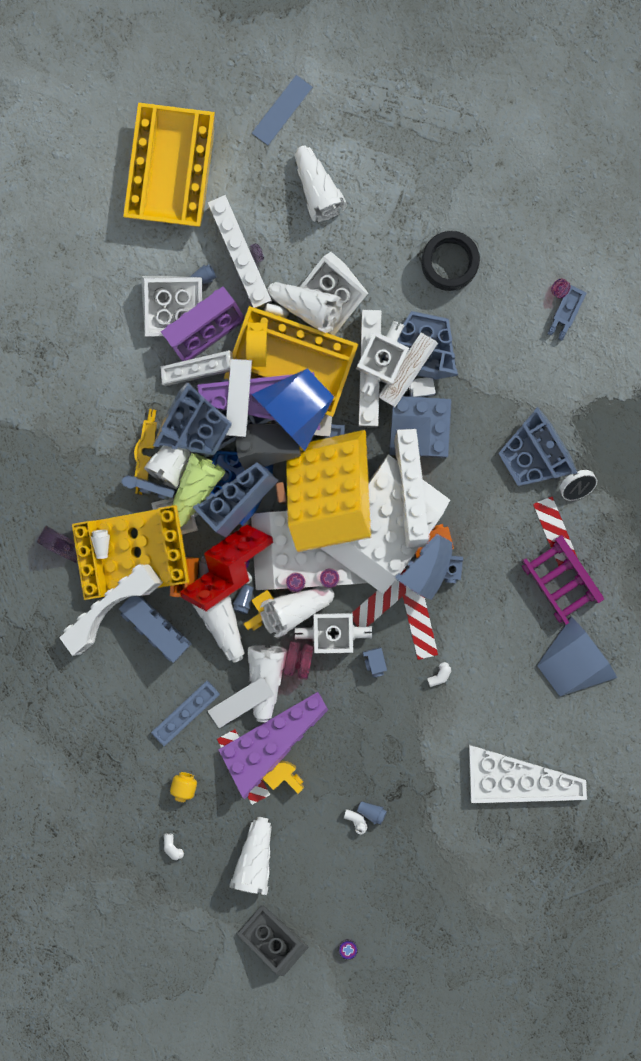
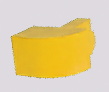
[246,323,268,367]
[244,590,274,631]
[262,761,304,794]

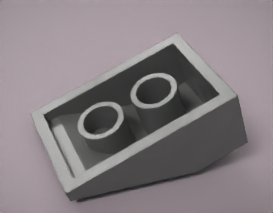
[236,424,301,470]
[237,905,309,976]

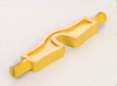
[134,409,157,495]

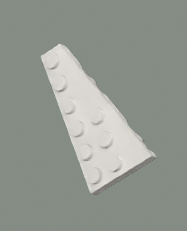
[469,745,587,803]

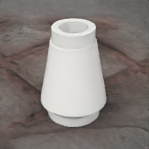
[91,530,110,559]

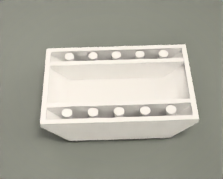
[321,454,450,594]
[251,511,367,590]

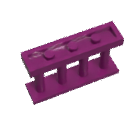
[521,535,604,625]

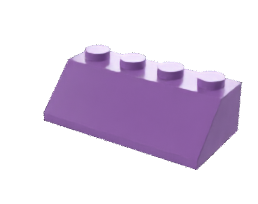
[161,287,245,361]

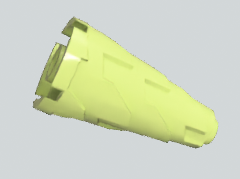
[172,453,225,527]

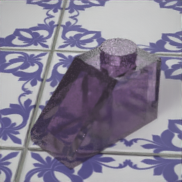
[37,526,78,563]

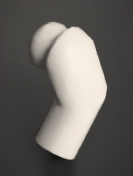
[264,303,289,319]
[427,662,451,687]
[344,809,367,835]
[164,833,184,860]

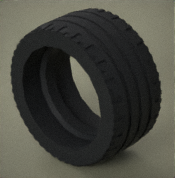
[421,231,480,291]

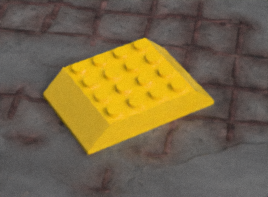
[123,103,215,227]
[224,306,358,417]
[286,430,371,552]

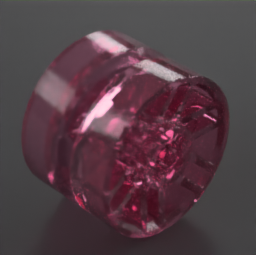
[284,641,314,680]

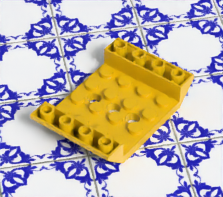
[72,505,190,600]

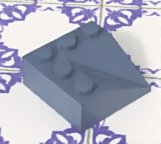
[389,396,451,458]

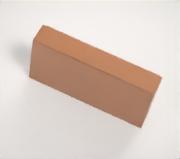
[275,482,286,504]

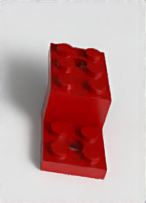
[180,524,273,611]

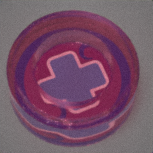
[551,278,571,299]
[320,568,339,588]
[286,572,306,592]

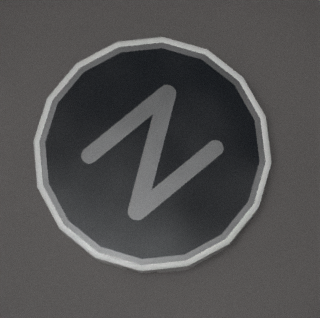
[560,470,597,501]

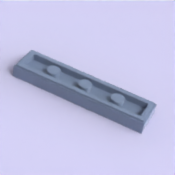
[151,680,220,746]

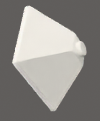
[300,252,368,336]
[142,276,202,336]

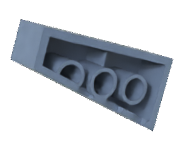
[193,463,278,537]
[119,596,192,663]

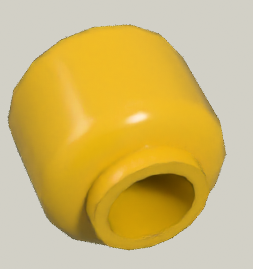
[170,772,197,802]

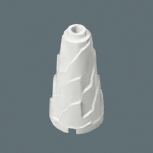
[294,146,347,222]
[267,282,342,333]
[144,446,194,489]
[260,586,334,638]
[192,595,245,663]
[248,645,287,722]
[229,817,272,895]

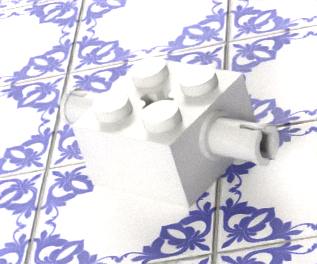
[356,321,409,397]
[295,613,372,653]

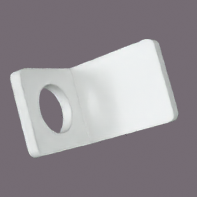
[408,377,435,397]

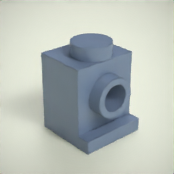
[444,556,463,583]
[363,647,387,677]

